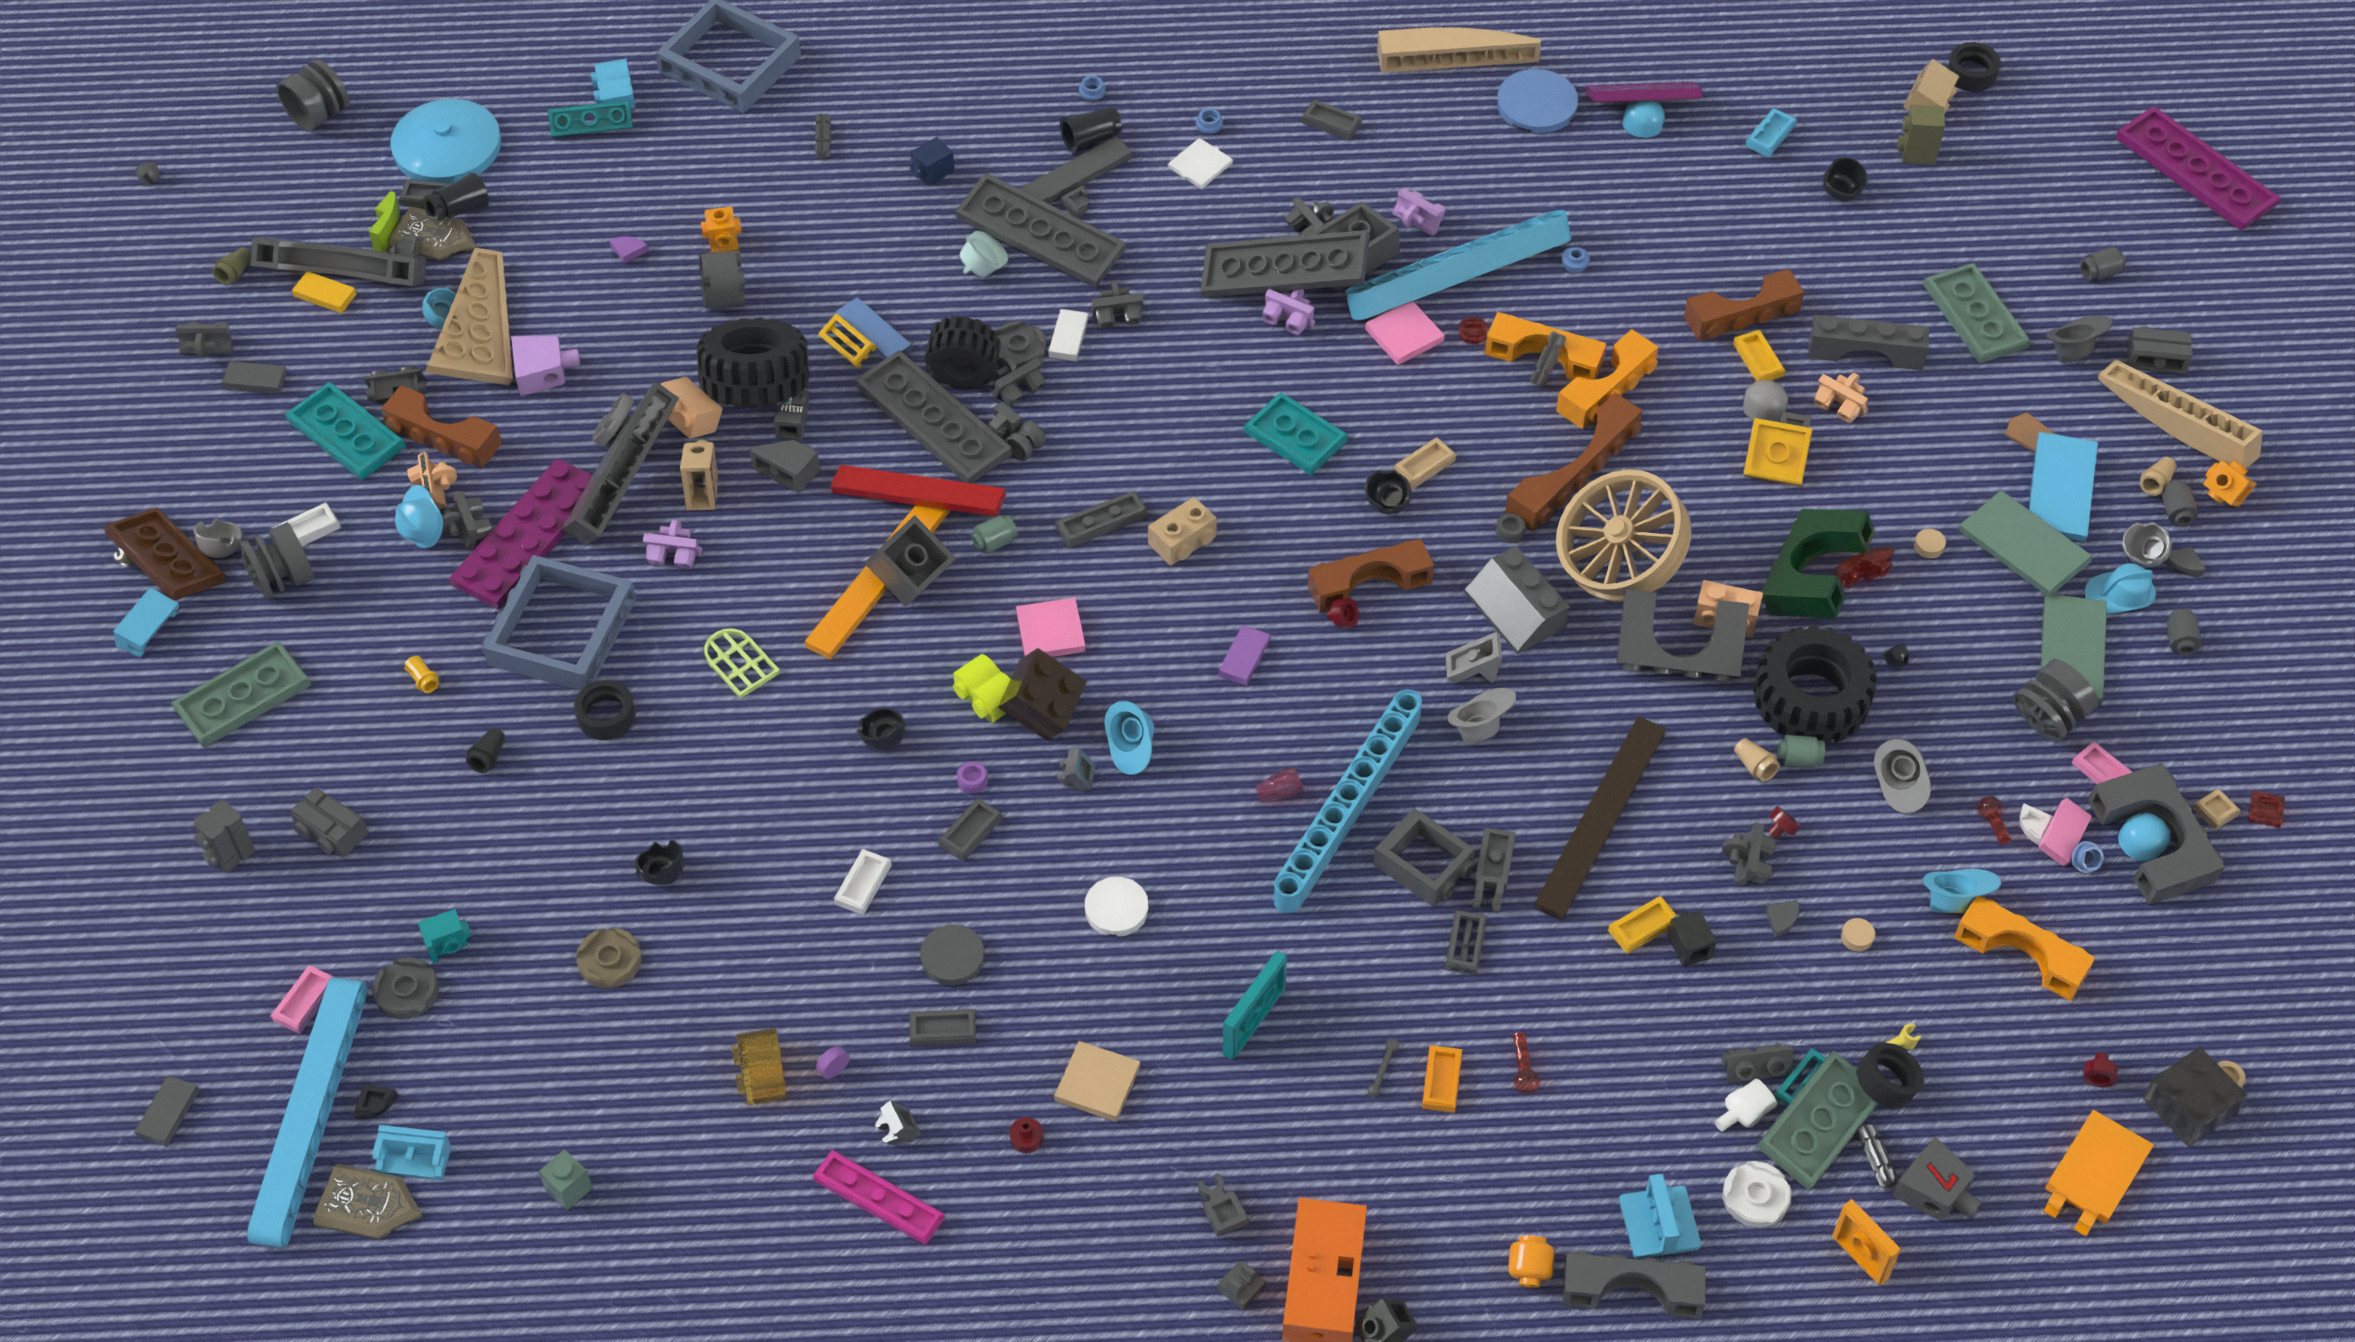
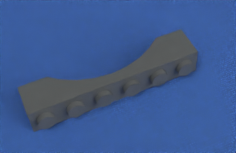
[251,237,426,286]

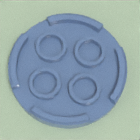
[1497,69,1578,133]

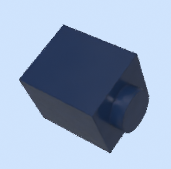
[910,137,955,186]

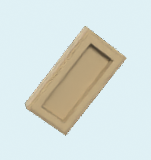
[1393,437,1456,490]

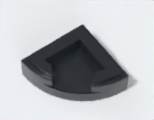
[353,1084,398,1119]

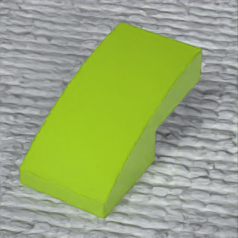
[369,191,400,251]

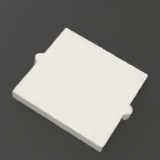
[1168,138,1233,189]

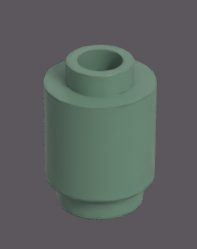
[971,515,1018,554]
[1777,735,1825,768]

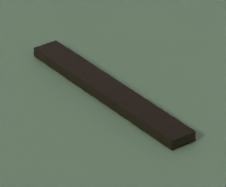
[1534,716,1666,921]

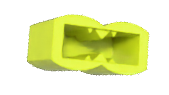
[953,654,1011,723]

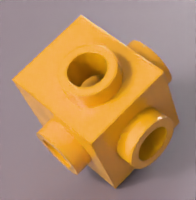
[701,206,742,252]
[2203,460,2257,507]

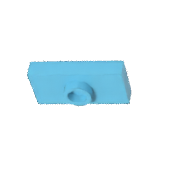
[1745,108,1797,158]

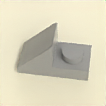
[1445,632,1502,684]

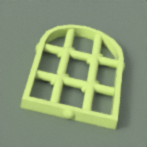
[704,628,780,699]

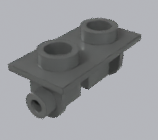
[363,366,426,402]
[1722,1043,1793,1084]

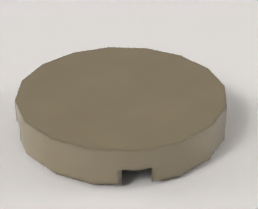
[576,928,642,989]

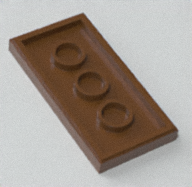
[105,507,226,601]

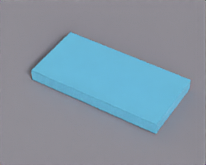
[2028,432,2098,542]

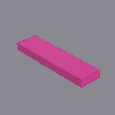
[813,1150,945,1245]

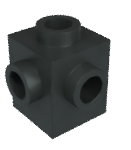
[1355,1298,1419,1342]

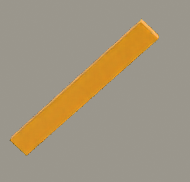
[805,478,951,660]

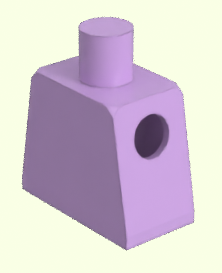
[511,336,580,396]

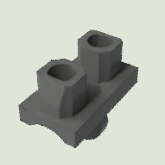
[1284,196,1334,236]
[1091,281,1143,329]
[175,322,233,358]
[991,356,1046,407]
[442,491,491,550]
[1722,822,1776,886]

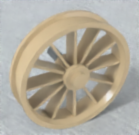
[1556,470,1691,602]

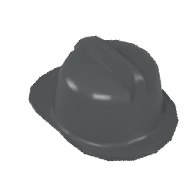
[2046,315,2113,363]

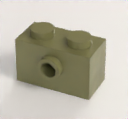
[1897,105,1945,165]

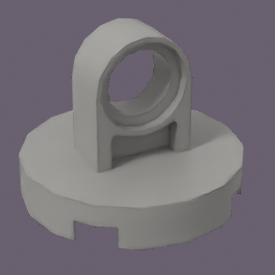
[592,393,634,447]

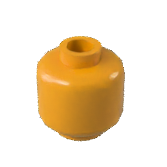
[1508,1235,1554,1288]

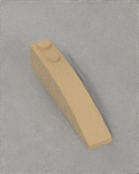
[1377,27,1541,73]
[2098,360,2263,469]

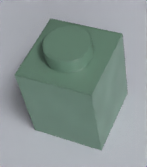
[539,1149,593,1210]

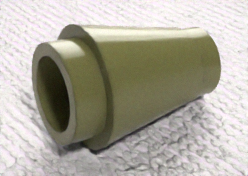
[212,247,251,285]

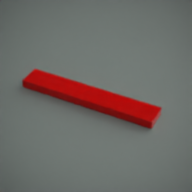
[830,464,1006,517]

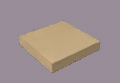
[1054,1041,1140,1122]

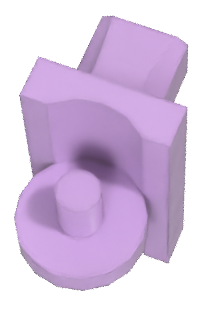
[1392,188,1446,236]
[1262,289,1315,335]
[643,519,702,569]

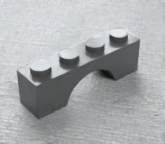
[1808,315,1929,371]
[1562,1251,1706,1319]

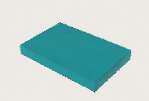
[1244,392,1348,476]
[1223,950,1287,1060]

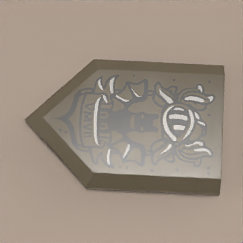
[389,206,476,261]
[313,1164,422,1240]

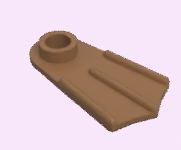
[2005,412,2055,451]

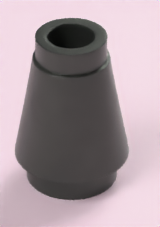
[466,728,506,773]

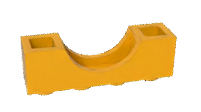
[1485,312,1606,380]
[1556,329,1659,429]
[1954,896,2095,1001]

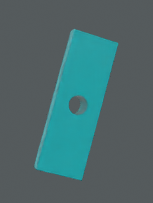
[548,101,633,137]

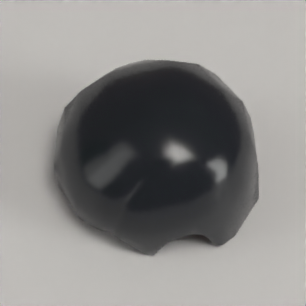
[1822,157,1868,202]
[1364,470,1412,514]
[857,707,905,751]
[635,840,684,885]

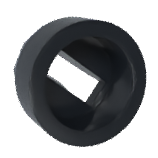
[1882,642,1909,668]

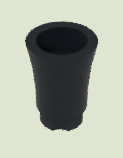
[1060,108,1122,153]
[423,172,489,221]

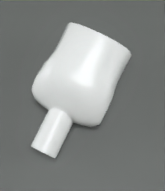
[1715,1078,1777,1132]

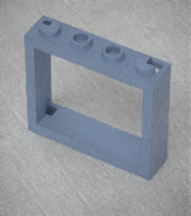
[656,0,801,114]
[482,555,637,691]

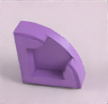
[609,236,648,264]

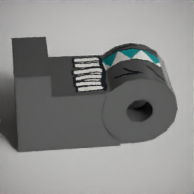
[774,390,809,442]

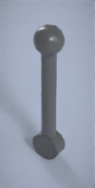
[1368,1039,1399,1098]

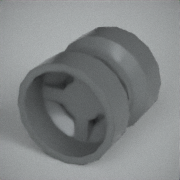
[1005,420,1046,461]

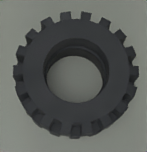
[924,316,1001,389]

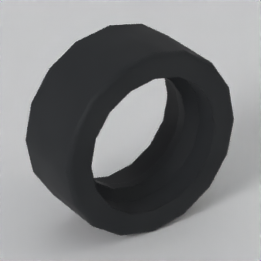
[1947,42,2001,92]
[574,680,636,741]
[1856,1042,1924,1109]

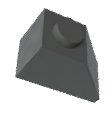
[749,440,820,493]

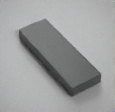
[1055,490,1148,549]

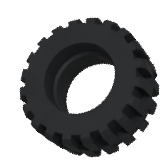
[697,318,809,408]
[1753,626,1877,744]

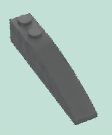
[562,381,679,545]

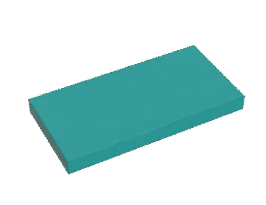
[285,381,406,481]

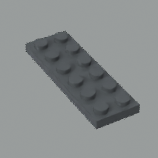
[955,172,1126,288]
[1200,230,1370,297]
[855,350,1012,483]

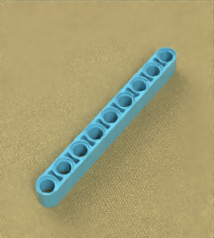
[1345,210,1572,320]
[1274,689,1422,913]
[248,977,367,1248]

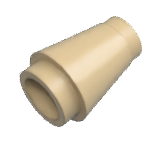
[2140,457,2177,496]
[1734,738,1780,782]

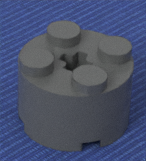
[699,250,745,309]

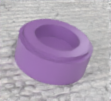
[957,762,988,794]
[816,1046,850,1079]

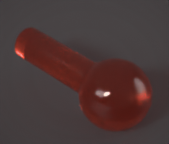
[1977,796,2011,845]
[1513,1032,1540,1095]

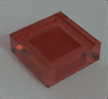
[2248,790,2285,828]

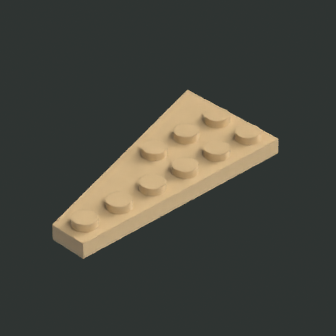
[425,248,513,385]

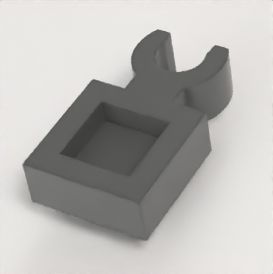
[1198,1173,1248,1238]

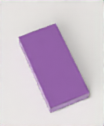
[1219,625,1270,686]

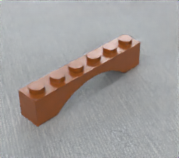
[1505,393,1643,531]

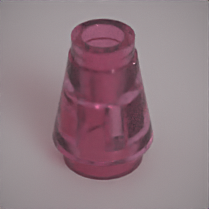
[1255,767,1304,803]

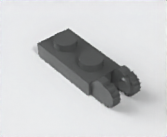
[1473,827,1516,912]

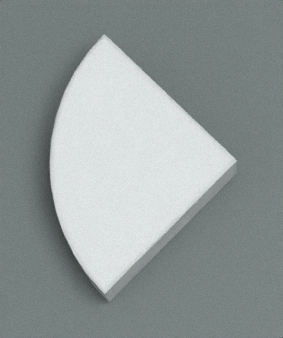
[2019,804,2053,845]

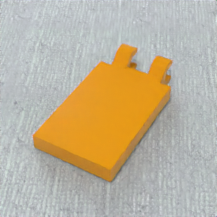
[2043,1110,2154,1237]

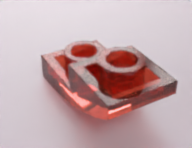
[1834,546,1894,590]

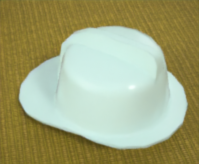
[959,231,1008,277]

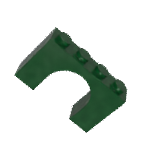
[1761,509,1876,619]

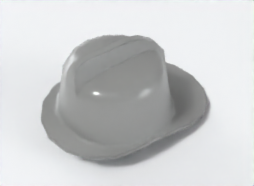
[1448,688,1516,745]
[1874,739,1931,813]

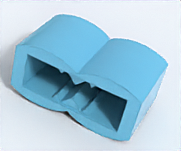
[591,58,636,109]

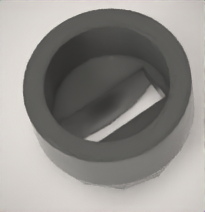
[135,161,160,185]

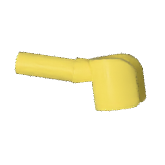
[1887,1023,1921,1050]

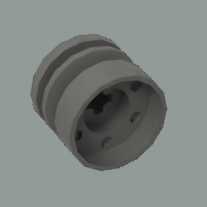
[276,59,350,132]
[239,522,315,600]
[2013,658,2099,742]

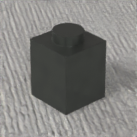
[1667,910,1717,967]

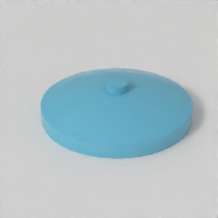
[391,99,501,184]

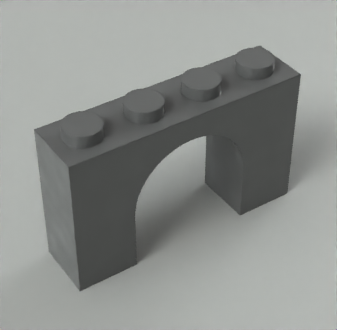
[1616,589,1749,682]
[2088,763,2225,905]

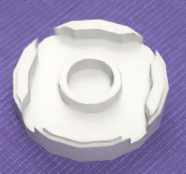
[1085,877,1148,937]
[1722,1161,1792,1228]

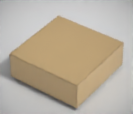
[2193,788,2240,831]

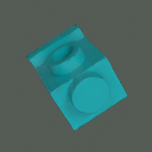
[418,909,472,964]

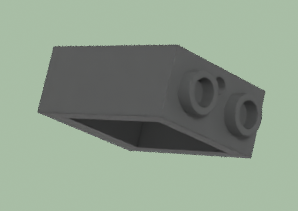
[1374,808,1475,907]

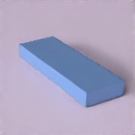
[835,297,912,360]

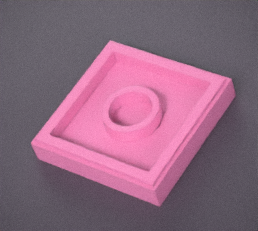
[1365,301,1445,365]
[1016,598,1085,657]

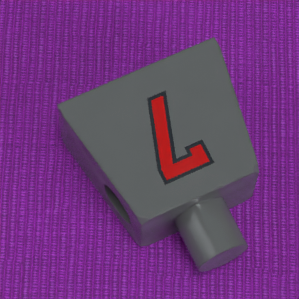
[1892,1137,1982,1221]

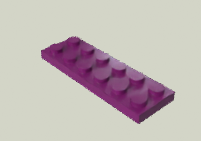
[2116,106,2280,231]
[449,458,593,610]

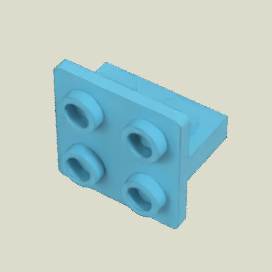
[1619,1174,1701,1259]

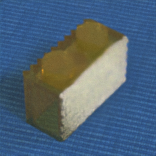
[732,1028,787,1105]

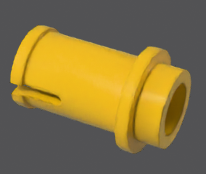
[404,656,439,693]

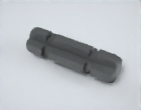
[815,113,831,159]
[1530,331,1566,387]
[1858,1124,1898,1188]

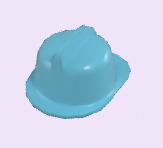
[395,485,443,548]
[2084,563,2156,614]
[1104,701,1154,775]
[1923,869,2001,913]

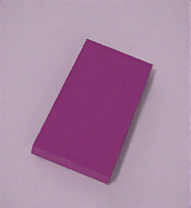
[1586,81,1702,102]

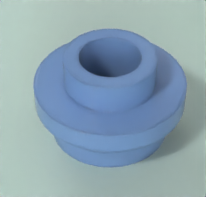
[1079,76,1106,101]
[1196,108,1223,133]
[1562,247,1590,273]
[2072,841,2104,873]

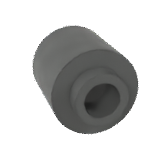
[2080,246,2125,281]
[2162,481,2199,526]
[2167,609,2202,656]

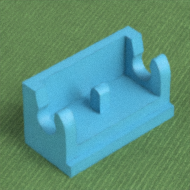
[113,587,179,657]
[372,1125,451,1180]

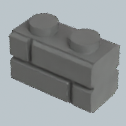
[2127,326,2192,374]
[290,787,368,858]
[194,799,255,872]

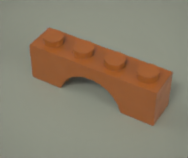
[1684,269,1804,341]
[381,385,502,468]
[1308,539,1434,613]

